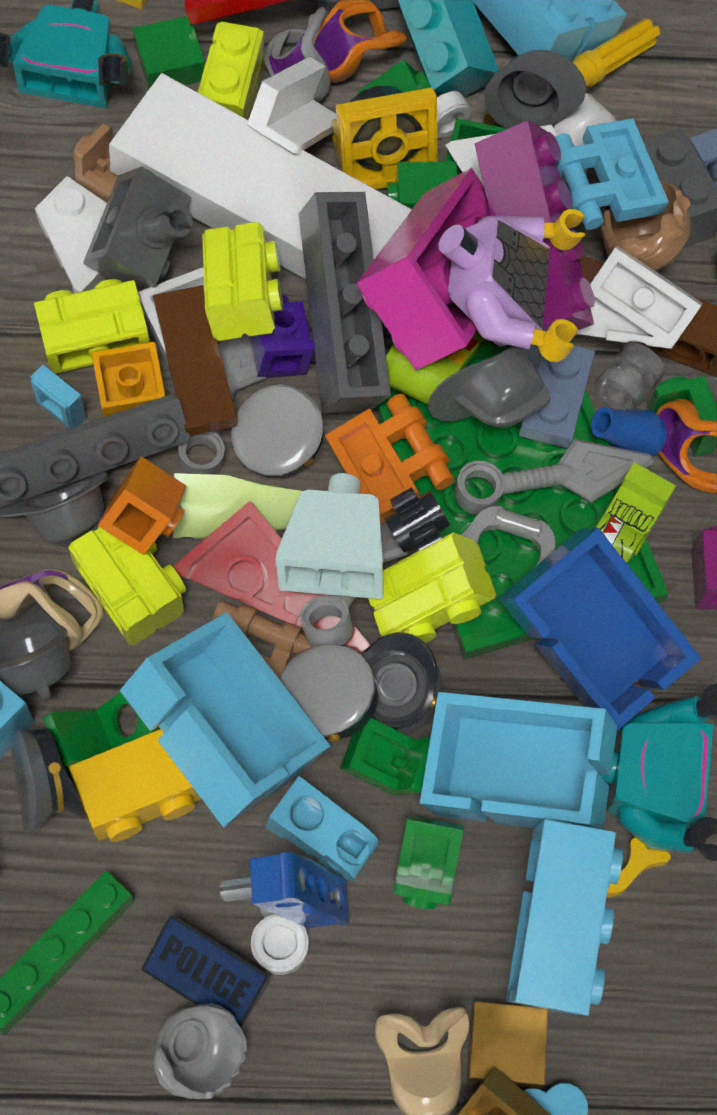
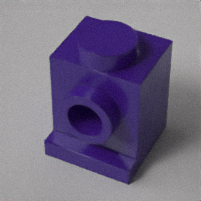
[250,295,315,377]

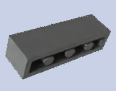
[298,192,391,413]

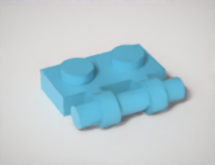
[555,118,669,230]

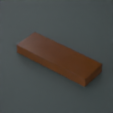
[153,285,237,436]

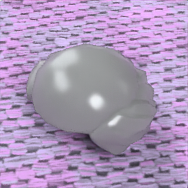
[154,1003,247,1099]

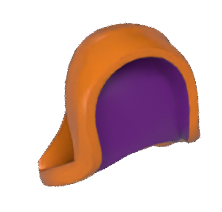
[312,0,407,83]
[656,399,717,493]

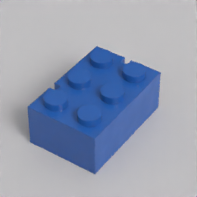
[498,528,701,730]

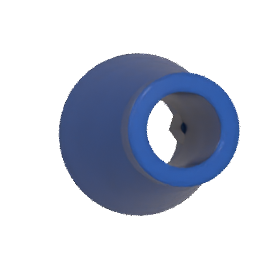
[591,407,667,456]

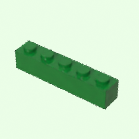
[0,871,134,1036]

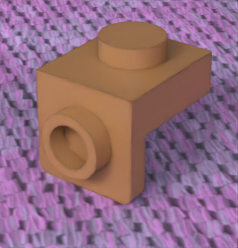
[73,123,118,203]

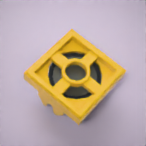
[331,86,438,190]

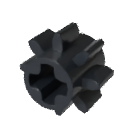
[384,487,451,552]

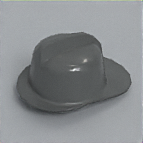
[484,50,587,129]
[428,345,550,429]
[0,472,108,546]
[0,604,71,702]

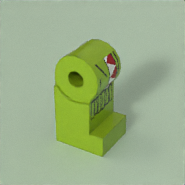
[596,462,676,564]

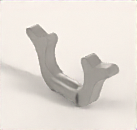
[461,506,555,565]

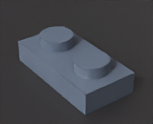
[519,346,595,449]

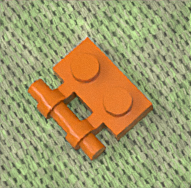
[325,394,454,524]

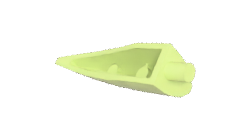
[173,473,304,539]

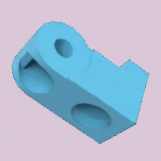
[265,776,379,881]

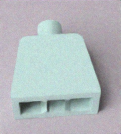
[276,473,384,599]

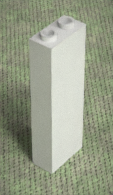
[109,73,412,279]

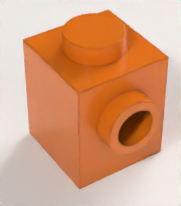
[98,456,186,555]

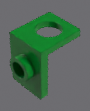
[43,691,159,767]

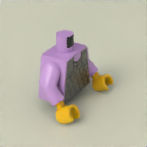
[439,209,585,362]

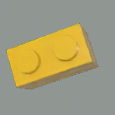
[68,729,201,842]

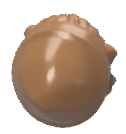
[600,179,691,271]

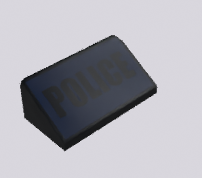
[141,914,270,1029]

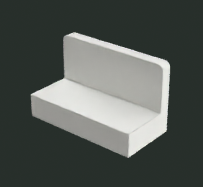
[247,57,336,154]

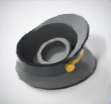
[362,632,443,735]
[12,728,86,833]

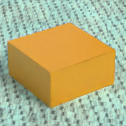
[91,342,165,417]

